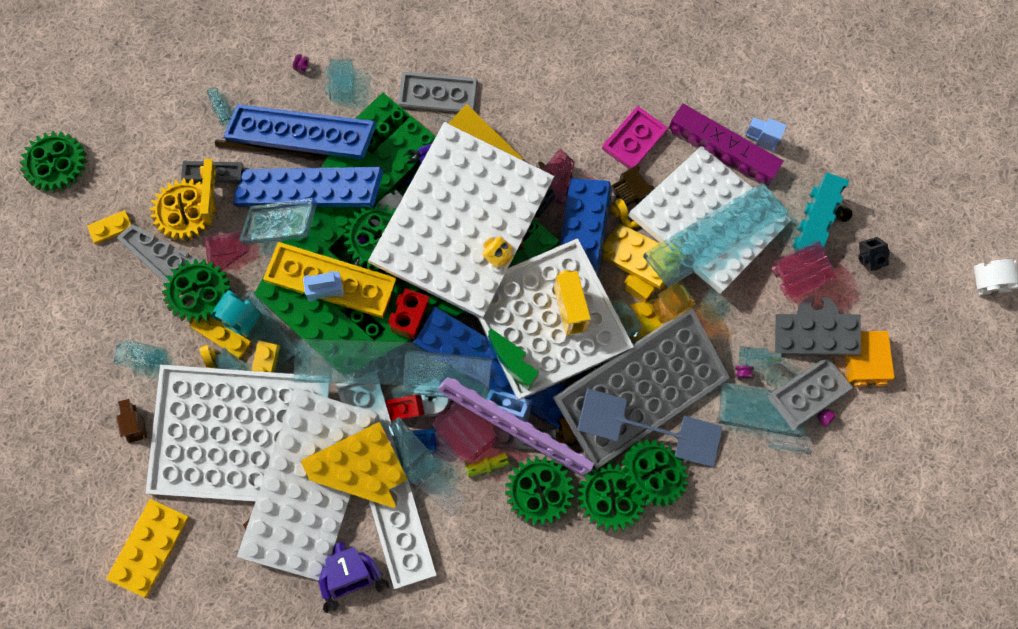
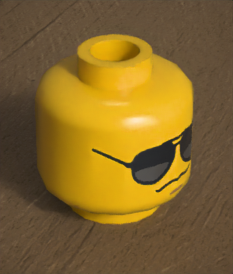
[482,236,514,268]

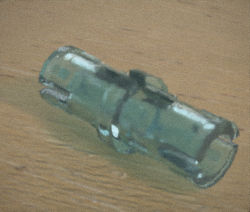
[206,87,231,126]

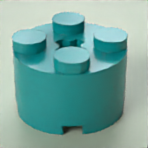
[210,290,261,337]

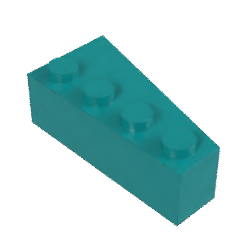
[791,172,850,263]

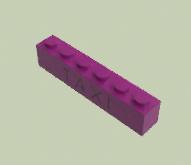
[668,103,784,186]

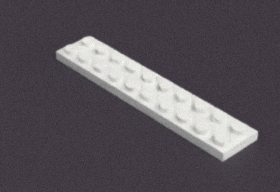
[336,372,437,589]

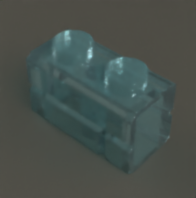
[325,59,354,102]

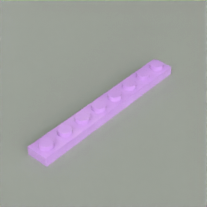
[438,377,594,476]

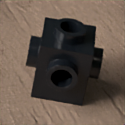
[858,237,890,271]

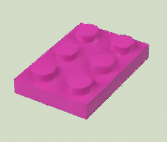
[602,106,668,169]

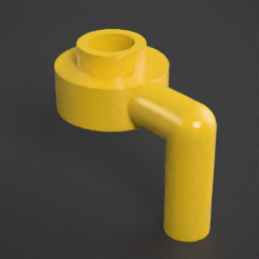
[611,199,640,230]
[199,345,217,369]

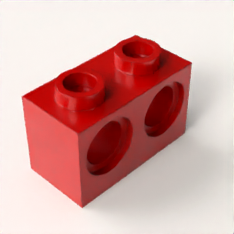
[388,288,430,341]

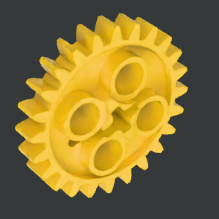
[150,178,217,242]

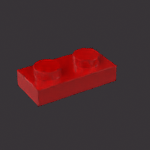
[385,393,425,421]

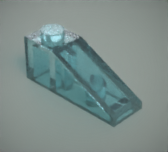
[389,417,442,486]

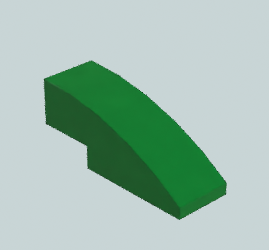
[488,328,539,390]

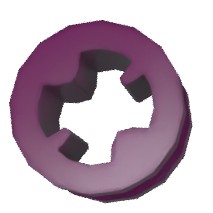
[293,54,309,73]
[735,366,754,379]

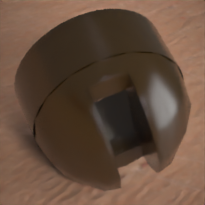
[835,205,853,222]

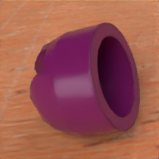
[818,409,836,427]

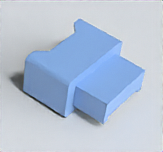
[745,117,787,152]
[303,271,344,302]

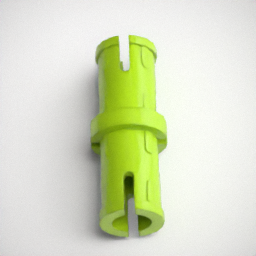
[465,452,509,478]

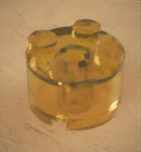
[647,280,696,324]

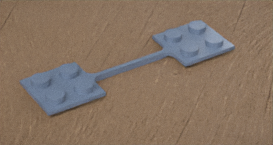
[577,388,722,467]

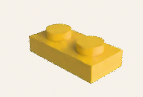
[87,210,131,245]
[252,340,281,373]

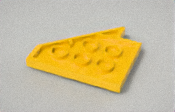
[300,422,408,508]

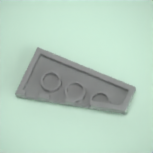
[117,224,202,286]

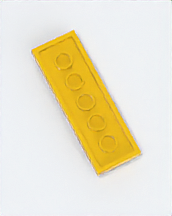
[263,242,397,318]

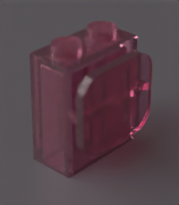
[771,240,837,299]
[432,402,499,467]

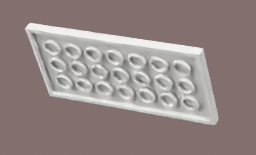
[237,388,377,580]

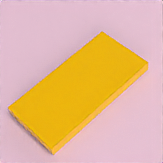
[448,104,523,160]

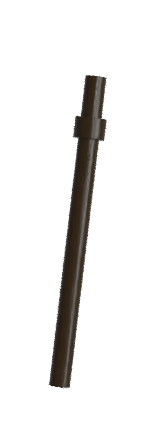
[215,139,328,161]

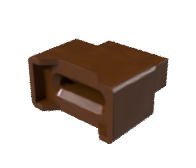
[116,399,148,443]

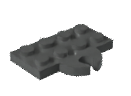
[775,295,861,356]

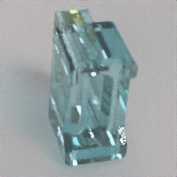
[739,346,781,367]

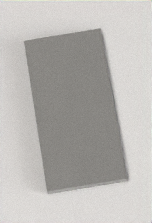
[398,72,478,113]
[767,356,854,431]

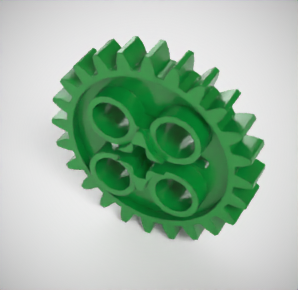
[19,131,88,193]
[344,203,396,271]
[162,259,232,324]
[621,439,689,507]
[505,456,574,526]
[577,463,646,533]

